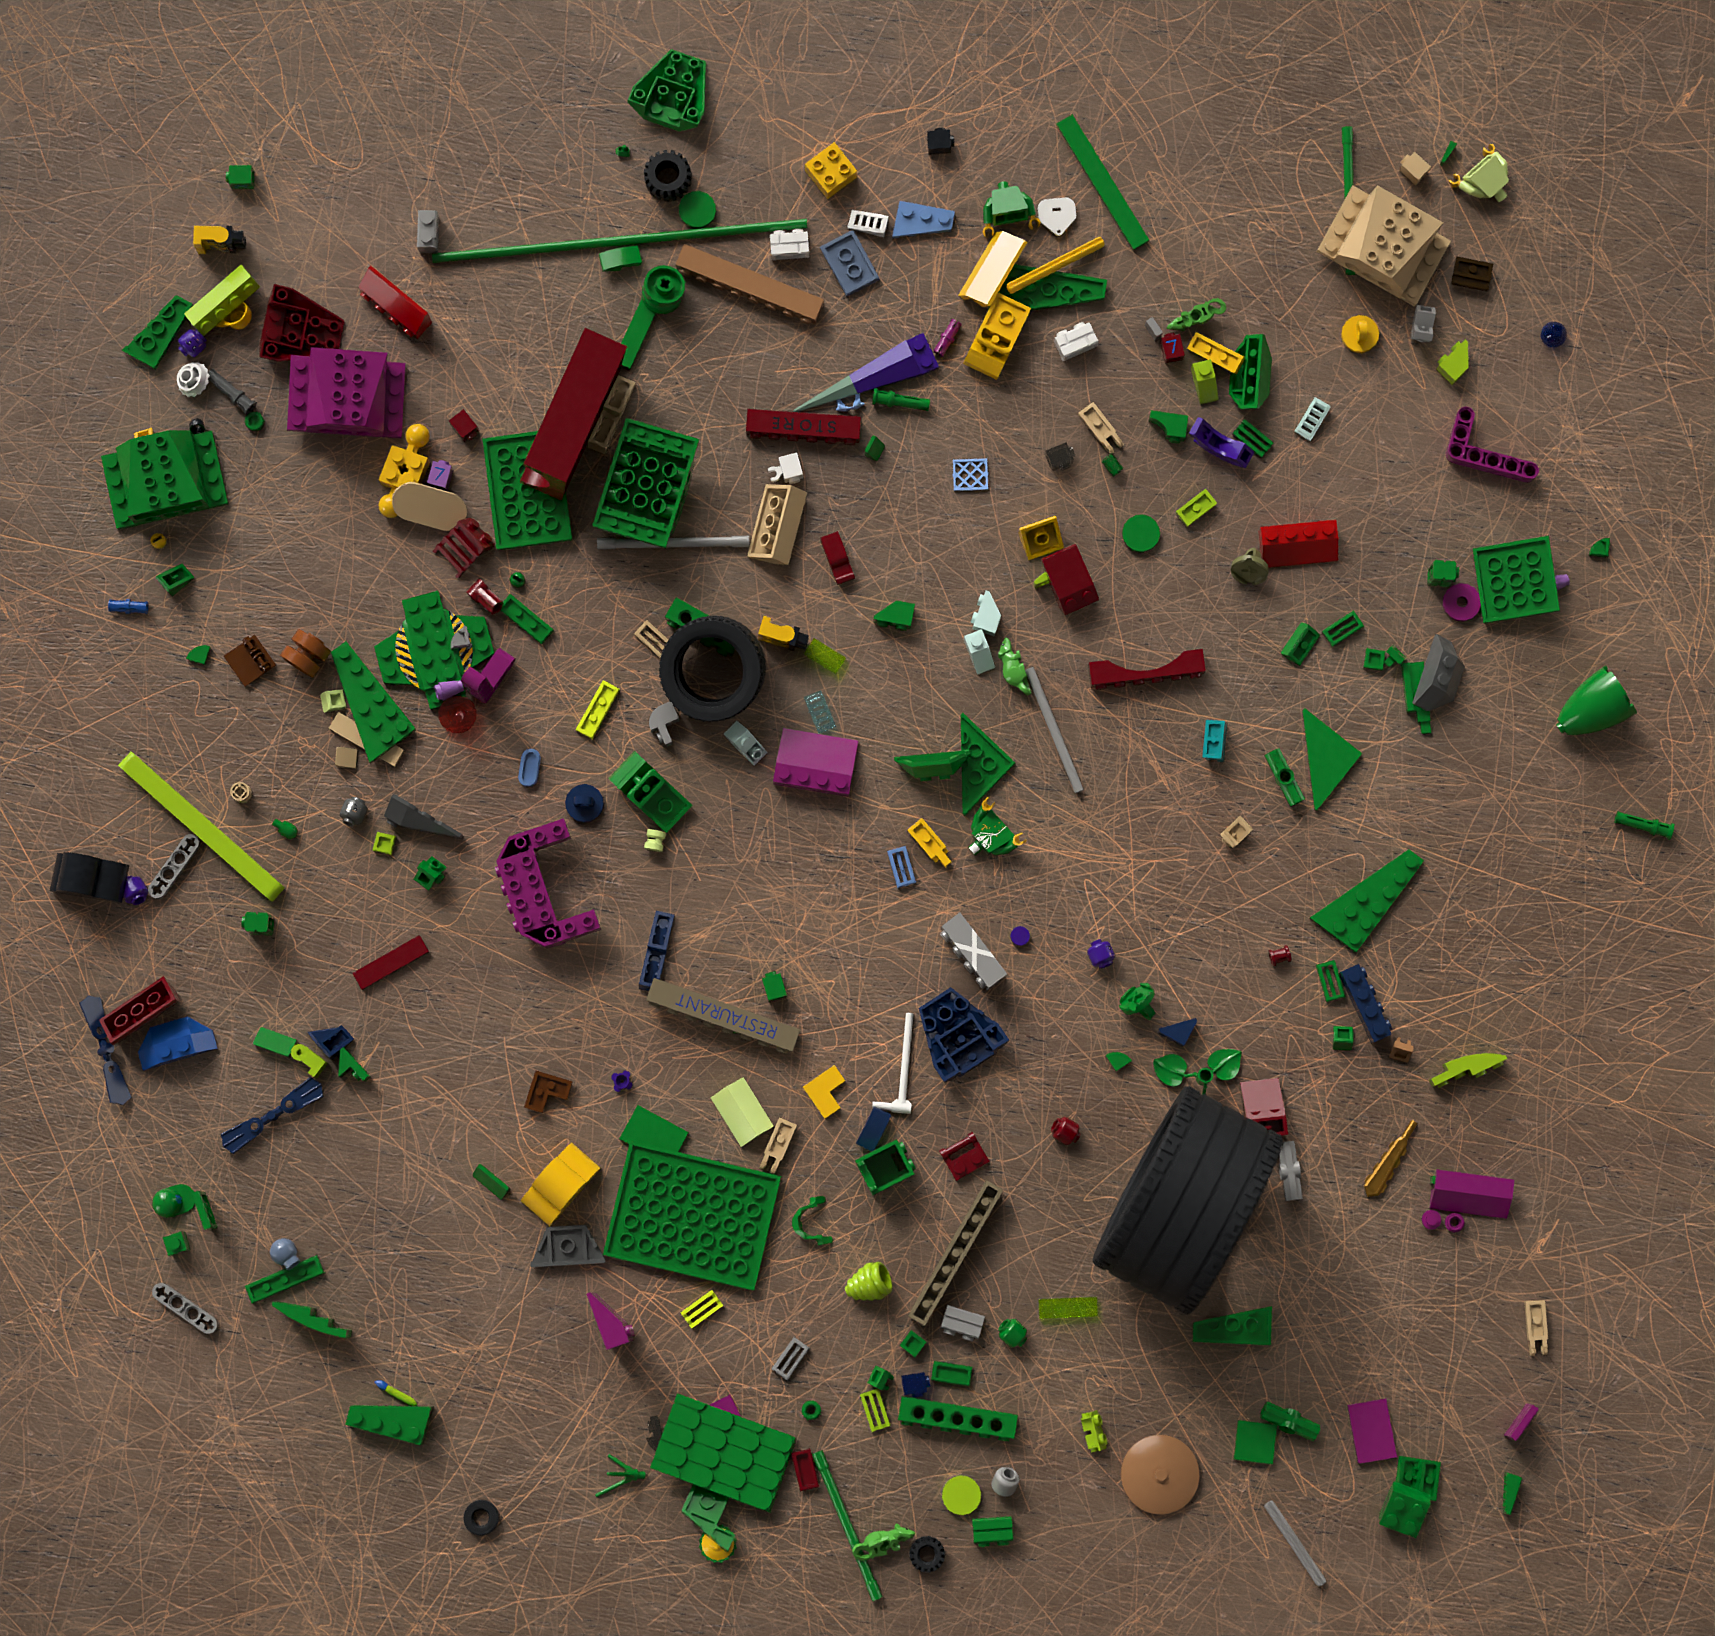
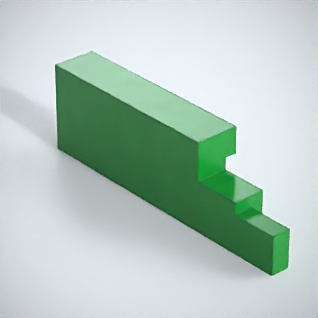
[1401,662,1431,734]

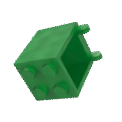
[855,1139,916,1196]

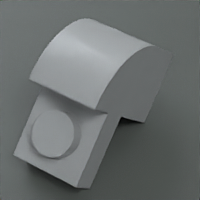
[1411,305,1436,342]
[649,702,680,747]

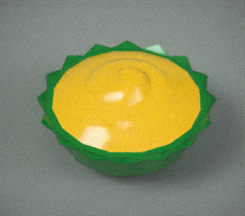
[699,1524,737,1563]

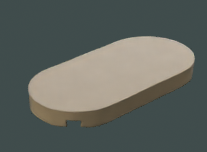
[392,482,467,531]

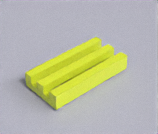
[681,1290,724,1328]

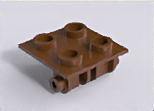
[223,634,276,687]

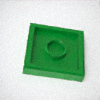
[192,1191,218,1231]
[1233,1420,1277,1464]

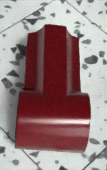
[466,579,504,615]

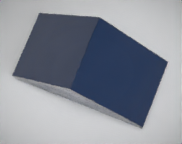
[1158,1018,1197,1047]

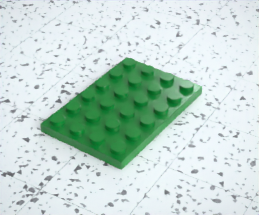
[482,431,572,551]

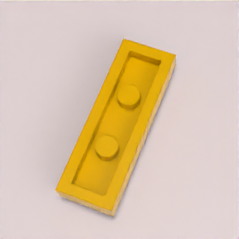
[1187,332,1245,374]

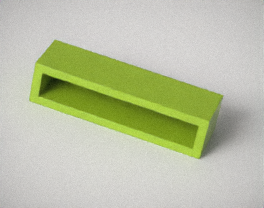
[184,265,260,336]

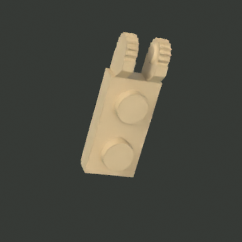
[1078,402,1124,454]
[759,1117,797,1174]
[1524,1300,1548,1356]

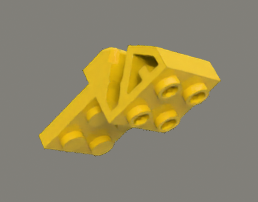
[963,293,1031,380]

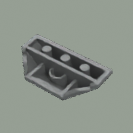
[1412,634,1465,711]

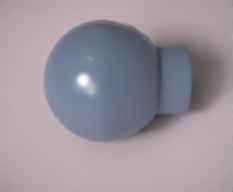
[270,1238,300,1270]

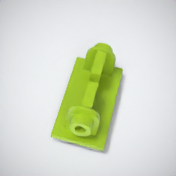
[1080,1410,1107,1452]

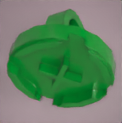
[1119,983,1156,1020]

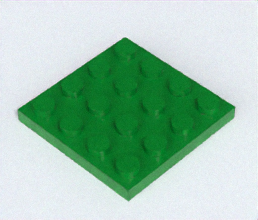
[1473,536,1560,624]

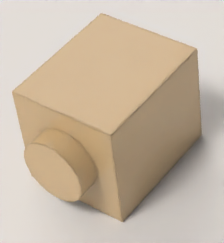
[1399,152,1431,185]

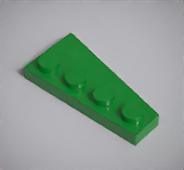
[1192,1306,1272,1345]

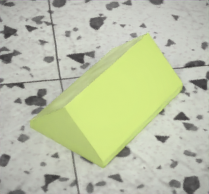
[711,1077,774,1147]

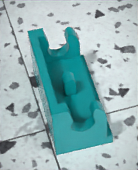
[1202,720,1227,762]

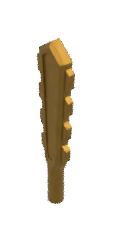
[1364,1120,1418,1197]

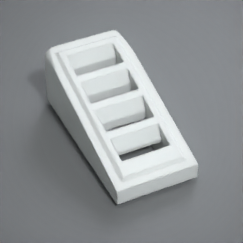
[847,210,889,237]

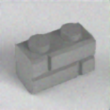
[417,210,439,253]
[941,1305,985,1341]

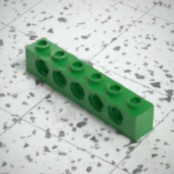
[898,1396,1018,1442]

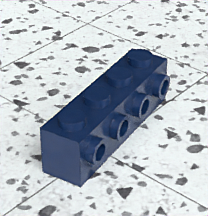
[1339,964,1392,1044]

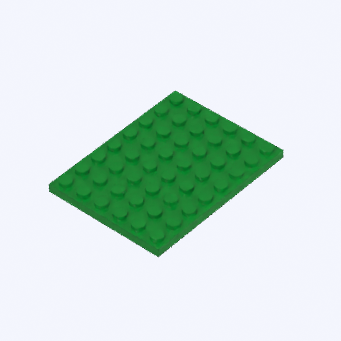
[603,1141,781,1291]

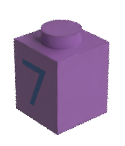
[427,460,453,491]

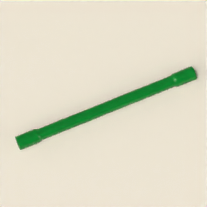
[1342,126,1356,275]
[812,1450,883,1601]

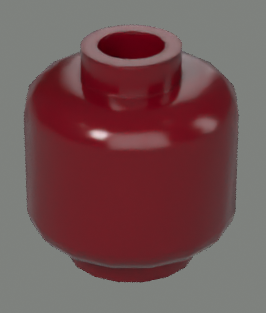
[1051,1117,1081,1145]

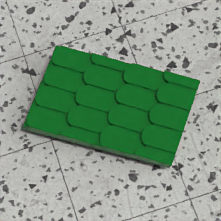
[650,1393,797,1513]

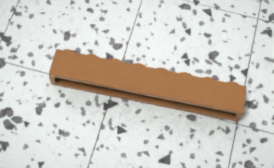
[675,244,824,325]

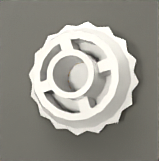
[177,362,210,397]

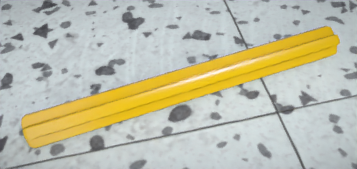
[1006,237,1105,294]

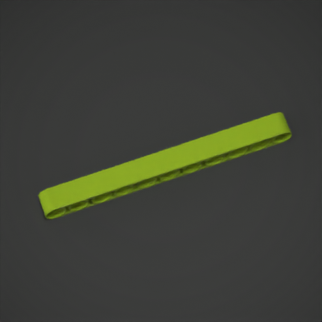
[118,751,285,902]

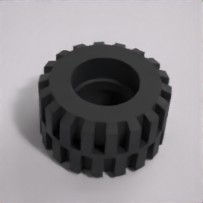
[644,150,692,202]

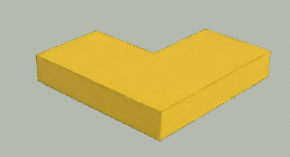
[803,1065,845,1119]

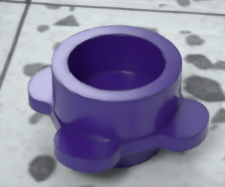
[611,1071,632,1092]

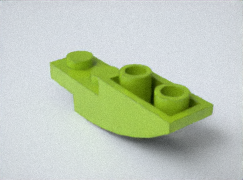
[1429,1053,1507,1088]

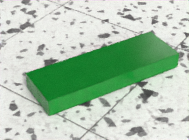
[500,594,554,645]

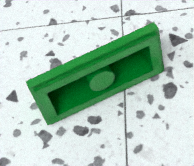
[1281,623,1320,666]
[253,1027,297,1058]
[472,1164,510,1200]

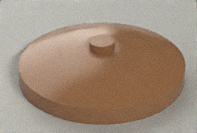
[1121,1435,1200,1514]

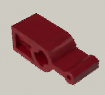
[820,531,855,585]

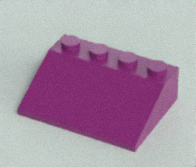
[773,728,858,797]
[586,1292,635,1350]

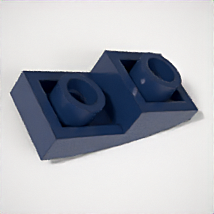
[856,1106,891,1151]

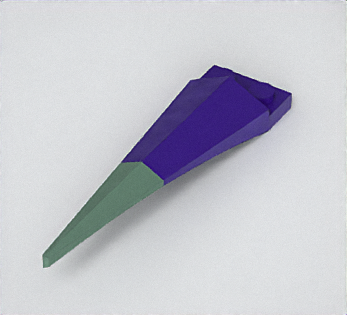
[793,333,939,412]

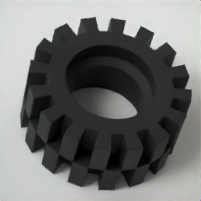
[909,1536,945,1573]

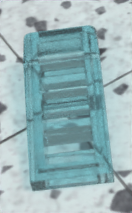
[804,690,836,734]

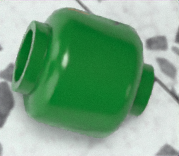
[998,1319,1027,1348]

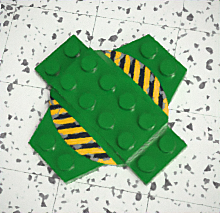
[374,591,495,710]

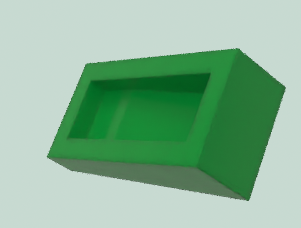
[1440,141,1457,166]

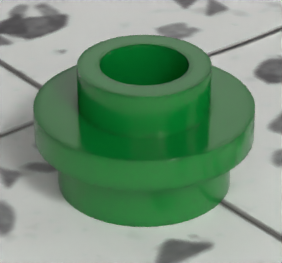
[801,1400,821,1420]

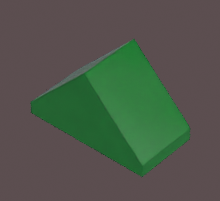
[156,563,194,597]

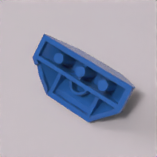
[138,1017,218,1071]

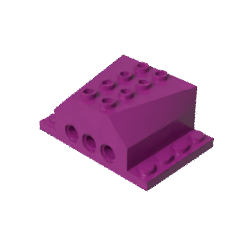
[287,347,405,439]

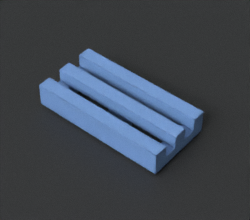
[887,846,916,888]

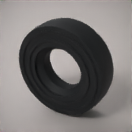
[463,1500,499,1536]

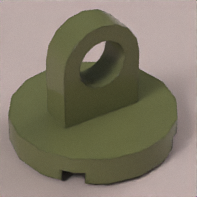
[1231,548,1269,585]

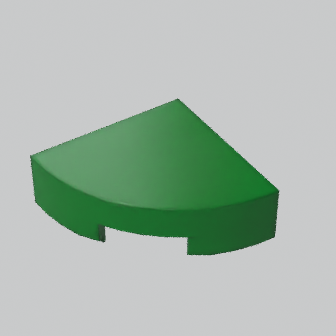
[1588,538,1610,558]
[186,645,211,665]
[1105,1052,1132,1071]

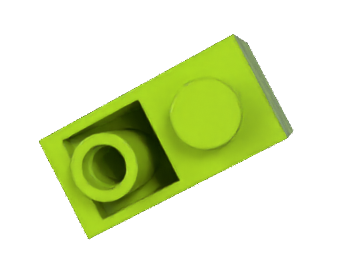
[1436,339,1468,385]

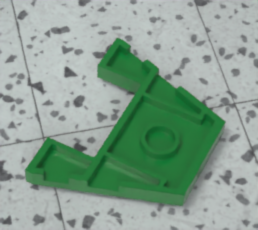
[681,1485,735,1552]

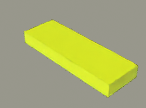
[576,680,620,740]

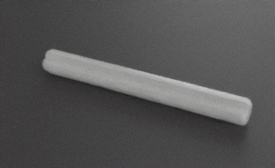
[1264,1500,1326,1587]

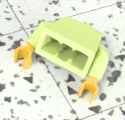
[1449,144,1509,202]

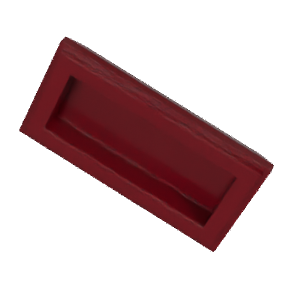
[791,1449,819,1491]

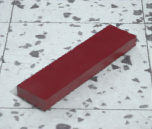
[352,935,429,990]

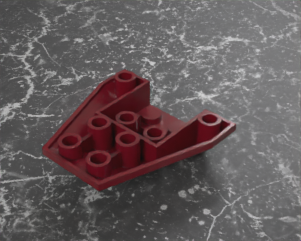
[259,284,344,362]

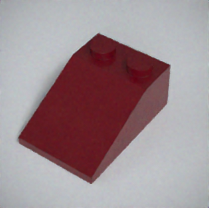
[1041,544,1100,615]

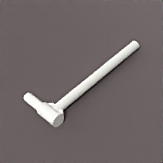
[872,1013,914,1114]

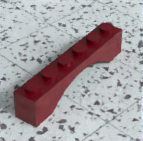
[1088,649,1206,690]

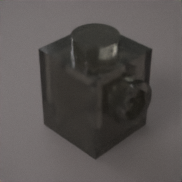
[1045,442,1075,472]

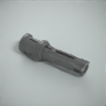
[208,369,257,415]

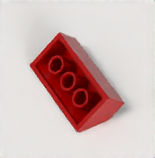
[358,265,432,339]
[1258,520,1339,568]

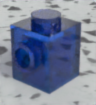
[901,1372,930,1398]

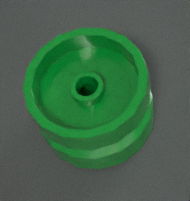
[641,265,685,314]

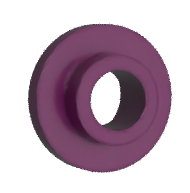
[1445,1213,1465,1232]

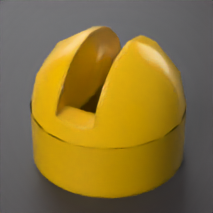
[150,533,167,549]

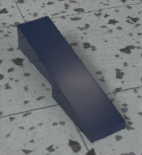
[639,911,675,991]

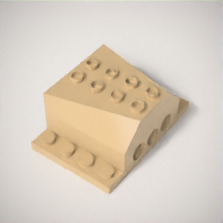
[1316,185,1451,307]

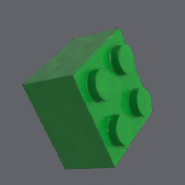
[1379,1481,1430,1538]

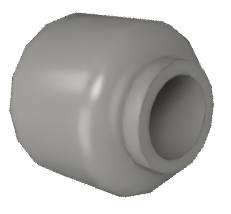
[991,1467,1020,1497]

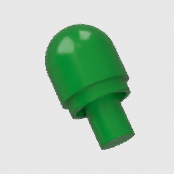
[272,819,298,839]

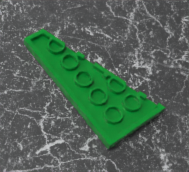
[987,264,1107,312]
[331,641,416,764]
[1309,849,1424,953]

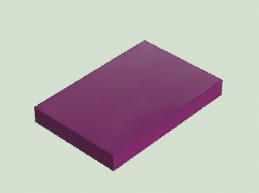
[1347,1398,1397,1464]

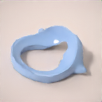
[836,393,864,412]

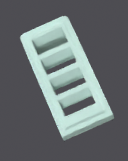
[1294,397,1331,441]

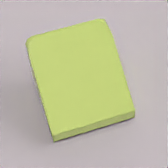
[320,689,346,713]

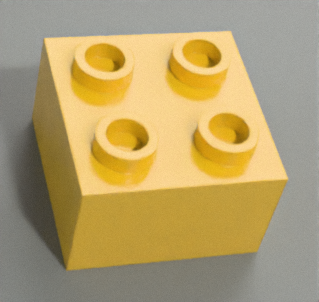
[805,142,857,200]

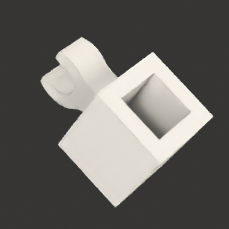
[768,453,803,484]

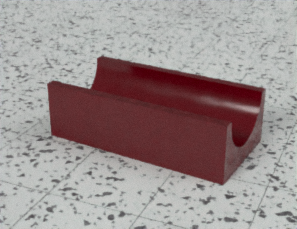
[520,328,627,501]

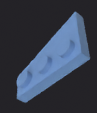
[892,201,955,239]

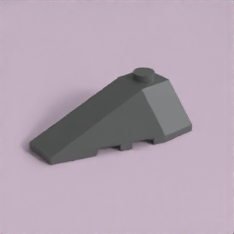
[384,794,464,839]

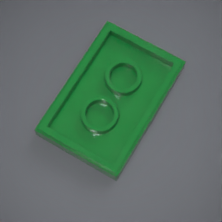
[619,1105,689,1152]

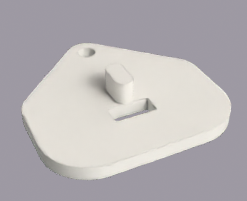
[1038,198,1076,236]

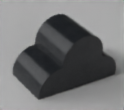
[49,852,130,903]

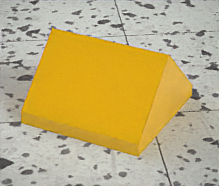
[1018,516,1064,560]

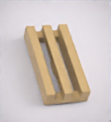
[634,620,668,659]

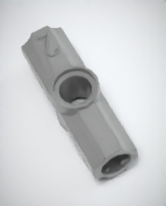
[1279,1141,1303,1201]

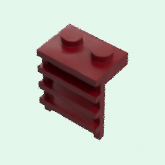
[433,517,495,579]

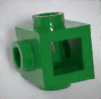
[413,856,447,891]

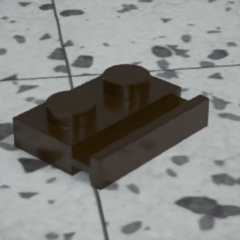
[1450,256,1493,292]

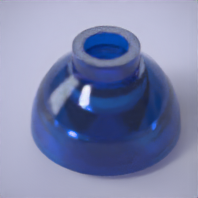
[1540,321,1567,348]

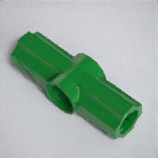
[1264,748,1305,807]
[1260,1401,1320,1441]

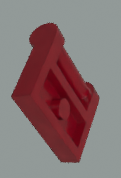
[939,1132,990,1181]

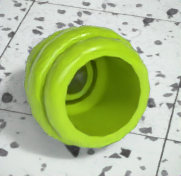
[845,1261,893,1301]

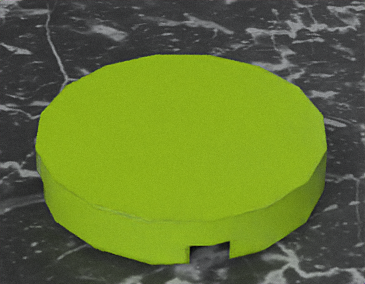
[942,1475,981,1515]

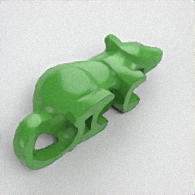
[1167,298,1226,331]
[998,638,1032,696]
[852,1524,915,1561]

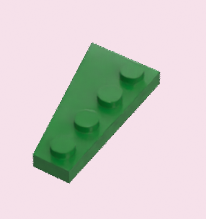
[122,295,194,370]

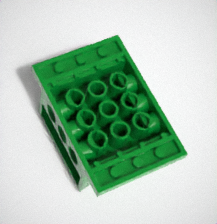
[592,418,699,549]
[101,430,229,530]

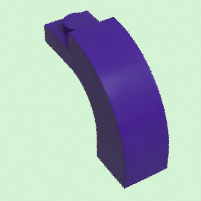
[1189,417,1254,468]

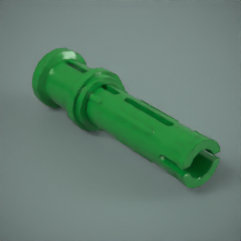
[872,388,930,411]
[1614,811,1675,840]

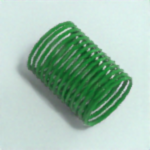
[1101,454,1124,477]

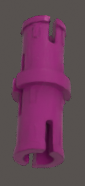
[933,319,962,357]

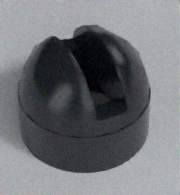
[189,418,205,434]

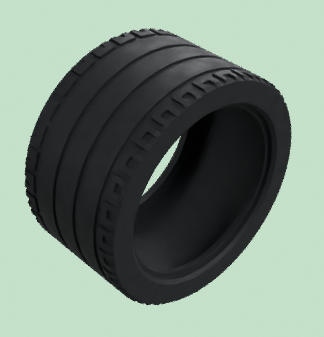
[1093,1086,1283,1315]

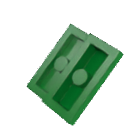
[1396,1456,1441,1501]

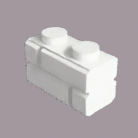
[770,229,809,260]
[1054,322,1099,361]

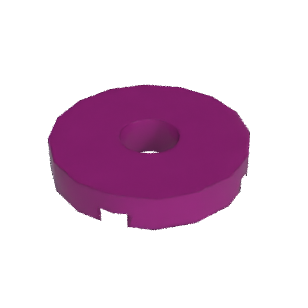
[1442,583,1481,622]

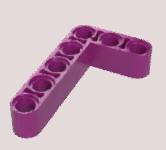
[1445,406,1539,483]
[461,648,516,704]

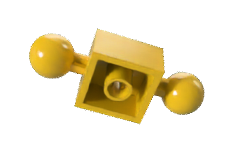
[378,424,430,518]

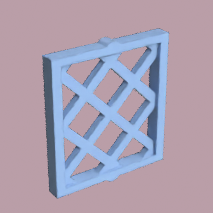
[952,459,988,491]

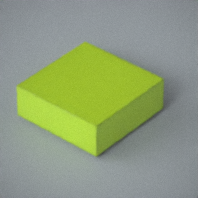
[373,832,396,855]

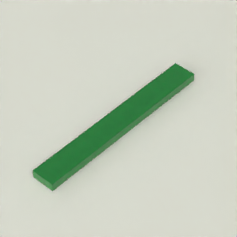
[1056,114,1149,251]

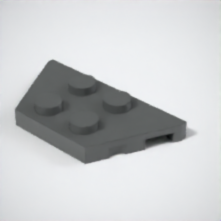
[530,1225,606,1267]

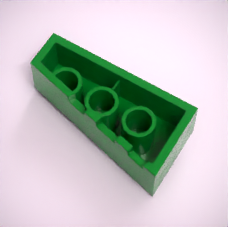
[345,1405,434,1445]

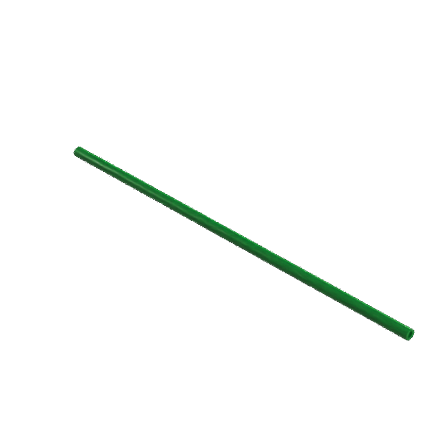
[432,219,807,263]

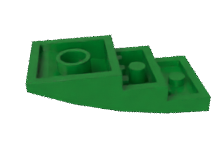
[272,1302,352,1338]

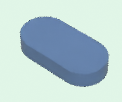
[518,749,541,787]

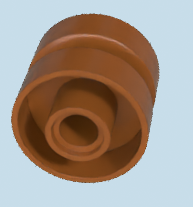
[280,629,332,678]

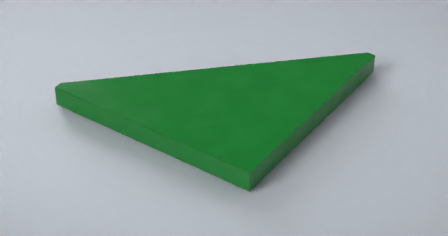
[1302,708,1362,811]
[961,712,1016,816]

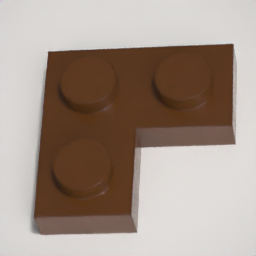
[524,1070,573,1113]

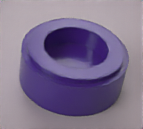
[1010,926,1030,946]

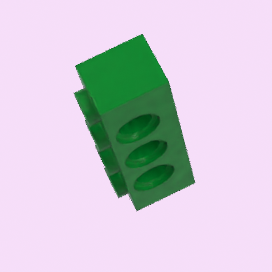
[665,597,736,657]

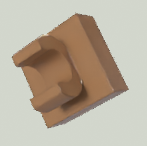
[1389,1037,1414,1063]

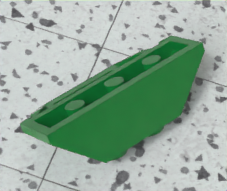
[1229,334,1272,410]
[894,750,972,782]

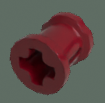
[1268,945,1292,967]

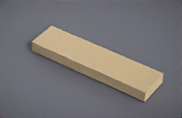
[329,712,404,767]

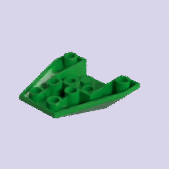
[627,49,706,131]

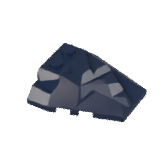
[918,987,1009,1083]

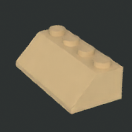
[747,484,807,565]

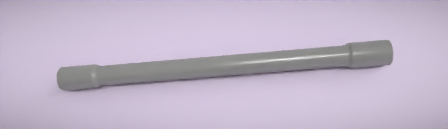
[597,536,750,549]

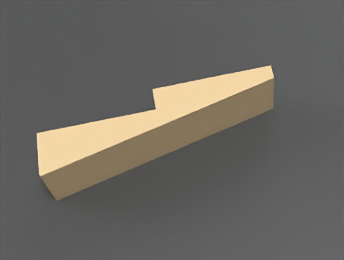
[588,375,636,454]

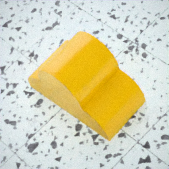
[521,1143,601,1227]

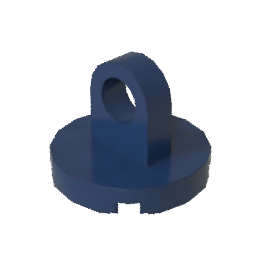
[565,784,604,823]

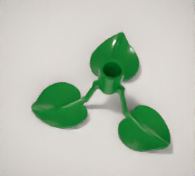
[1153,1049,1242,1095]

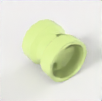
[644,829,666,852]

